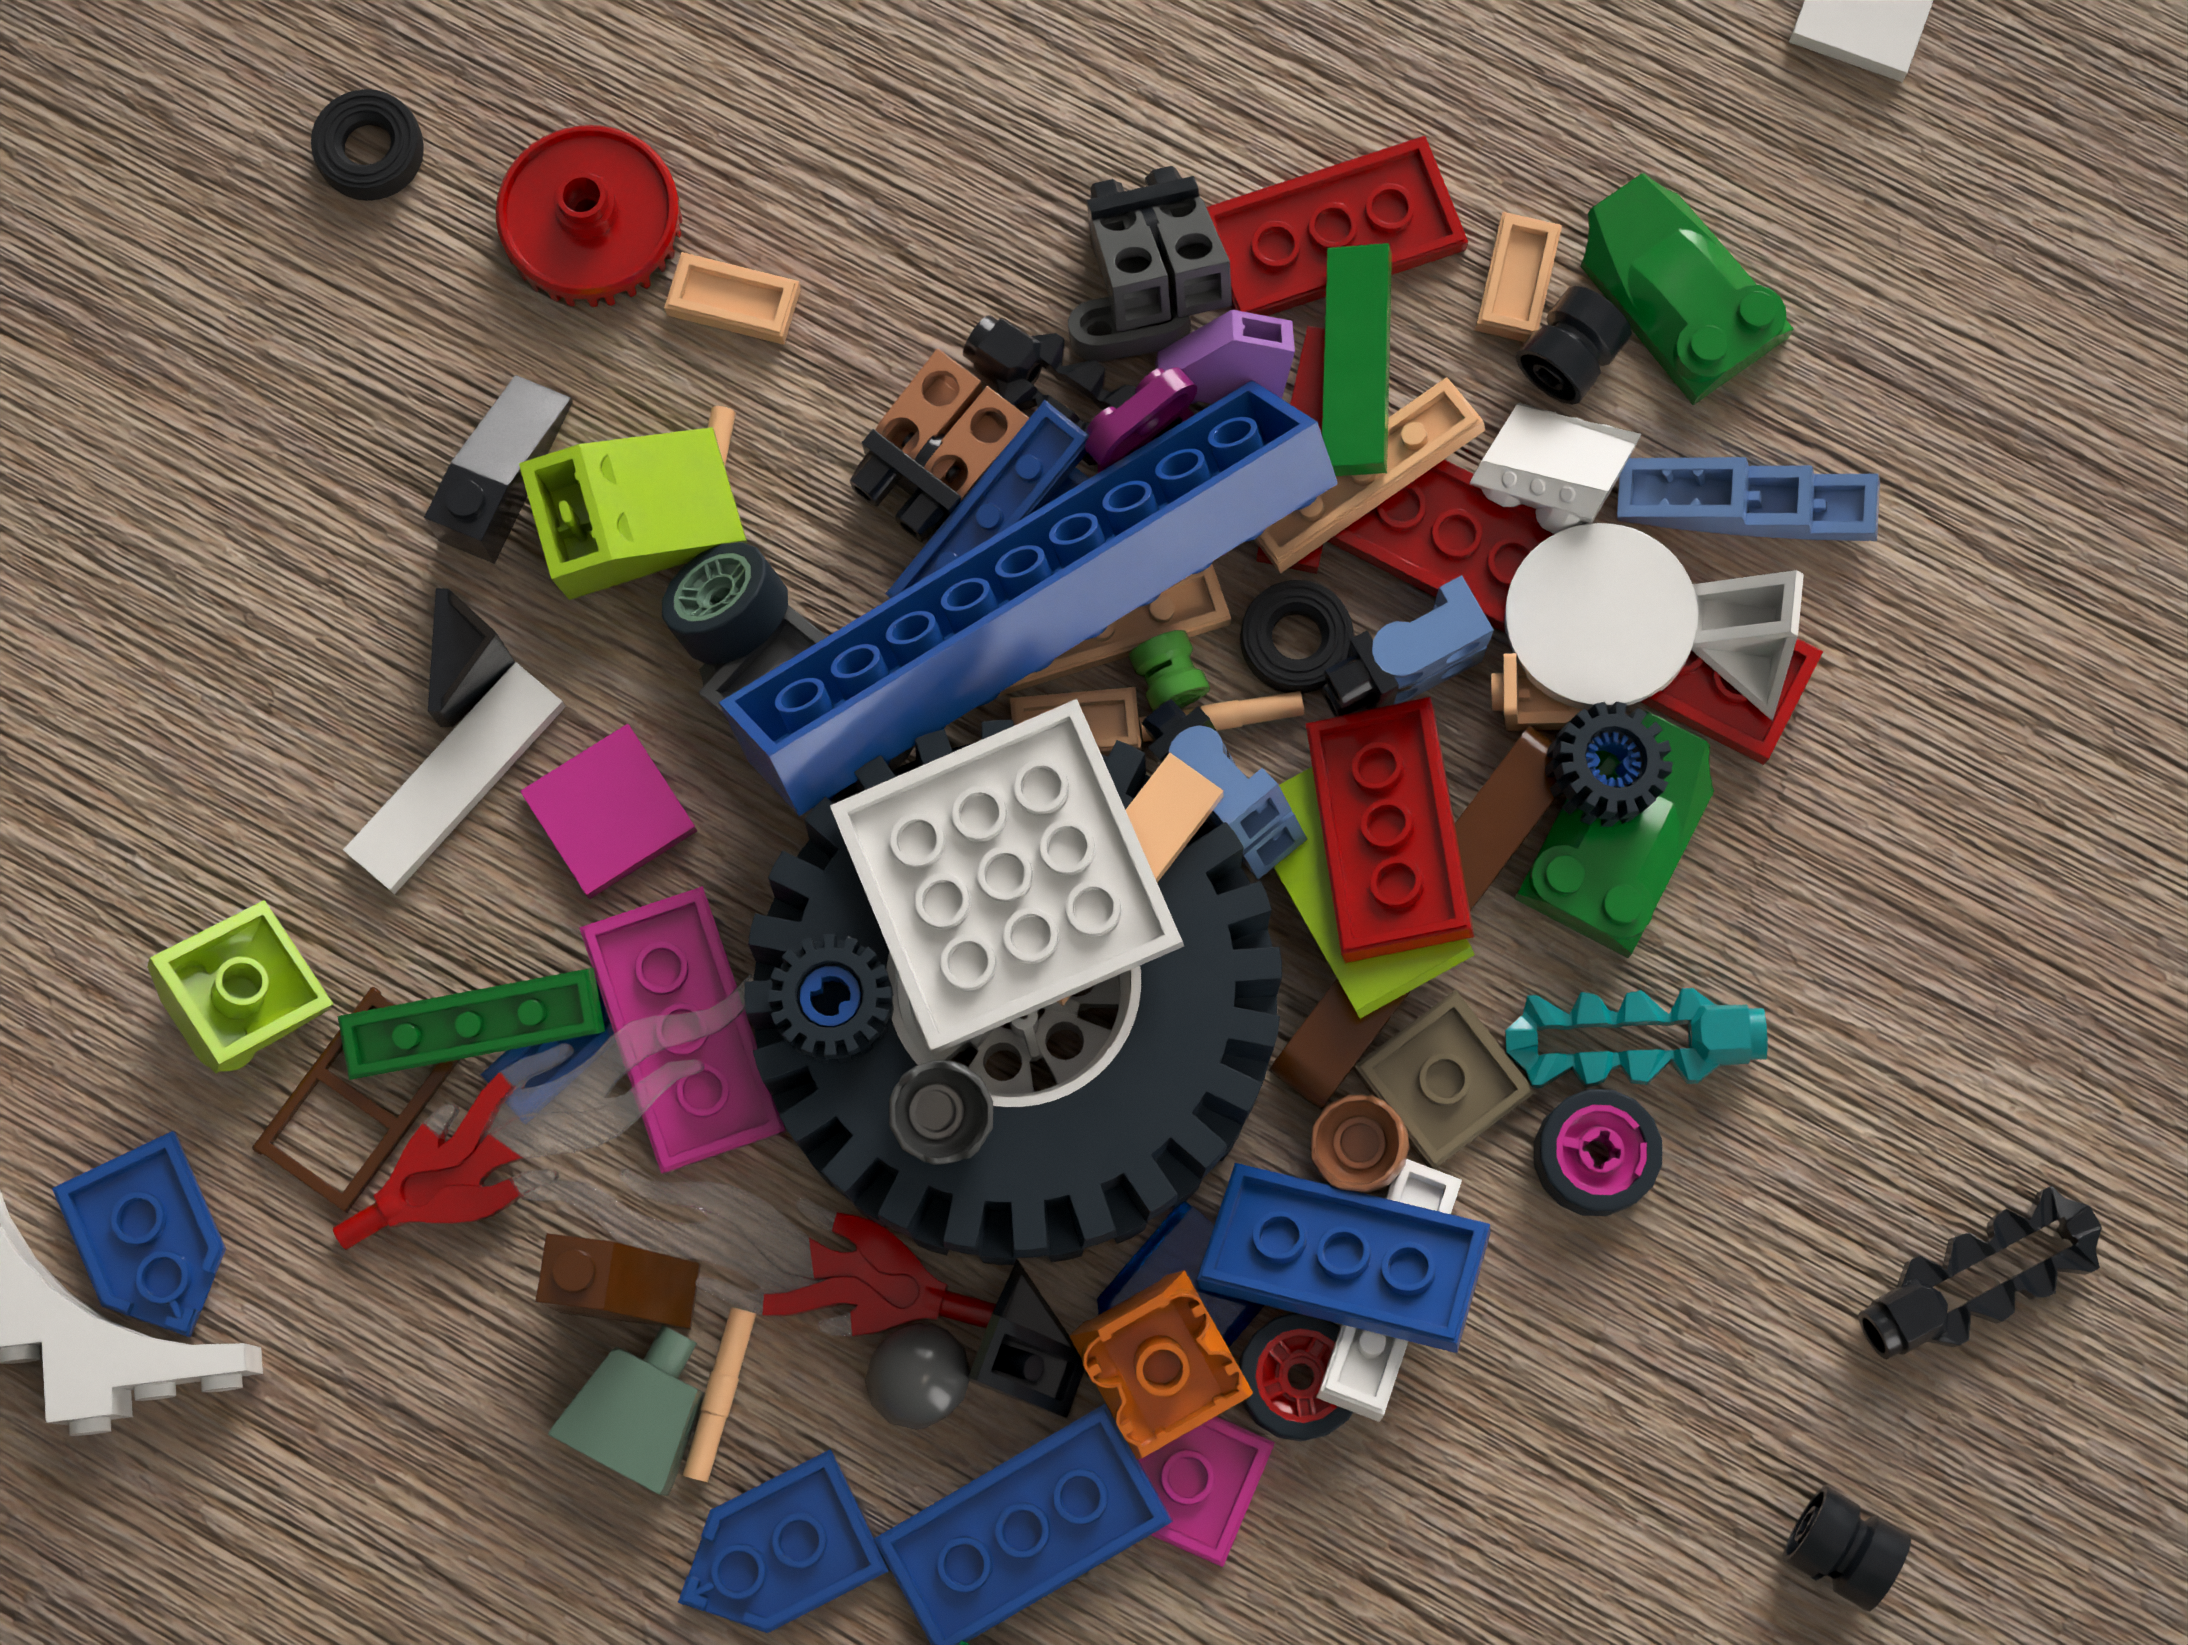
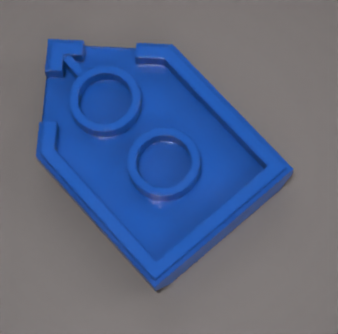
[52,1131,226,1337]
[678,1449,889,1633]

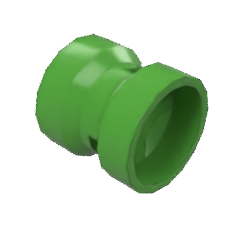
[1129,630,1210,712]

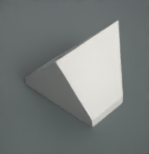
[1692,570,1804,721]

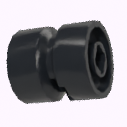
[1515,285,1632,405]
[1783,1486,1911,1611]

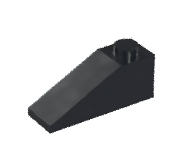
[424,375,573,564]

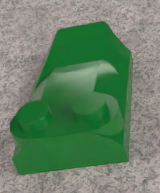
[1580,173,1794,405]
[1514,711,1714,958]

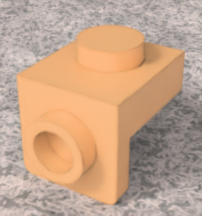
[1491,653,1582,731]

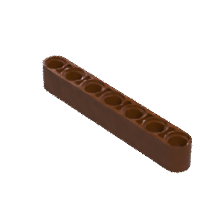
[1269,726,1557,1109]

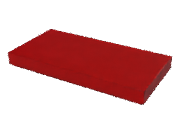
[1206,136,1468,316]
[1306,697,1474,963]

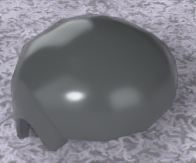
[889,1060,993,1165]
[865,1323,971,1430]

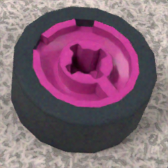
[1534,1089,1662,1216]

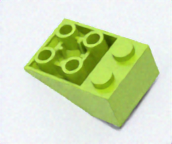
[519,427,747,600]

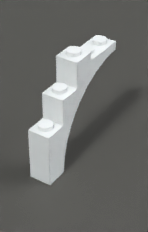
[0,1191,263,1436]

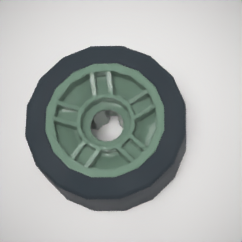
[662,542,788,664]

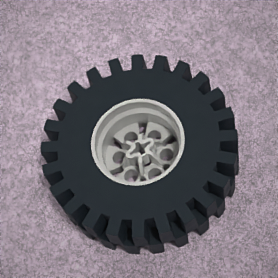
[744,720,1282,1265]

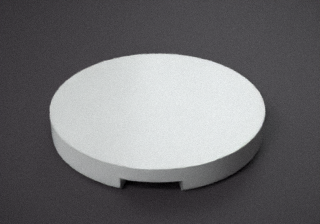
[1505,523,1698,710]

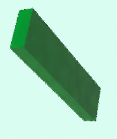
[1322,243,1392,476]
[337,968,605,1080]

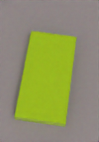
[1273,767,1475,1019]

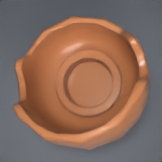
[1310,1094,1409,1194]

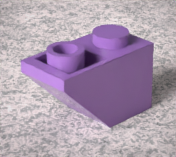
[1155,310,1295,404]

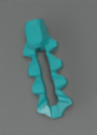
[1505,988,1768,1089]

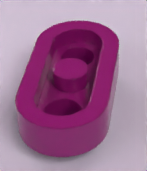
[1085,367,1198,469]

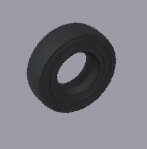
[311,89,424,201]
[1240,580,1354,694]

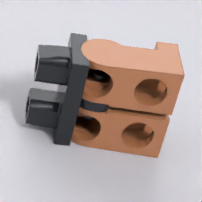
[850,348,1029,542]

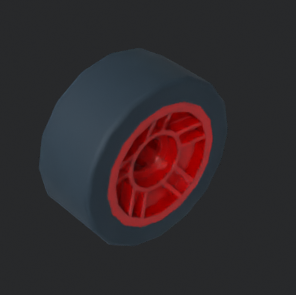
[1239,1313,1353,1442]

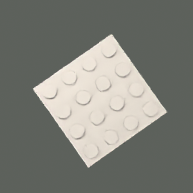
[830,699,1184,1054]

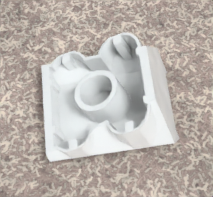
[1469,403,1641,534]

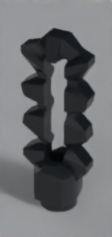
[963,315,1183,466]
[1858,1186,2102,1359]

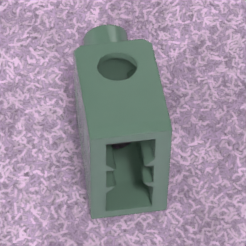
[548,1325,704,1496]

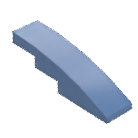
[1617,457,1880,541]

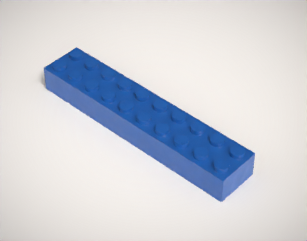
[718,380,1338,816]

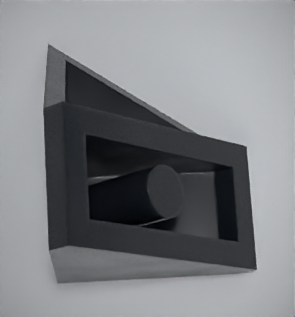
[428,588,515,727]
[968,1259,1085,1418]

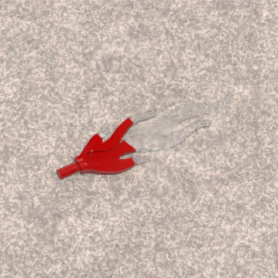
[333,974,754,1250]
[521,1169,996,1337]

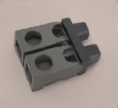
[1087,166,1232,332]

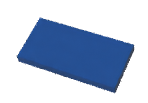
[1197,1163,1491,1353]
[874,1403,1173,1645]

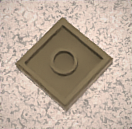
[1353,990,1536,1169]

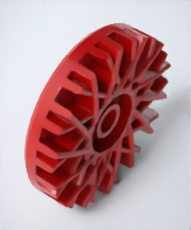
[496,125,683,307]

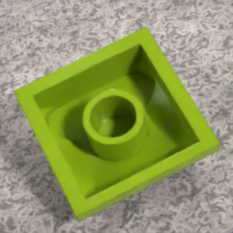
[147,900,333,1073]

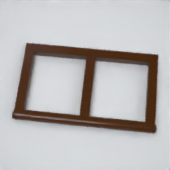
[252,987,460,1213]

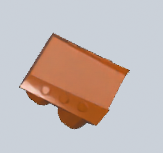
[1069,1270,1253,1459]

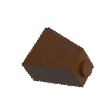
[535,1233,701,1330]

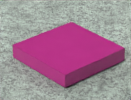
[520,724,697,899]
[1138,1416,1275,1567]

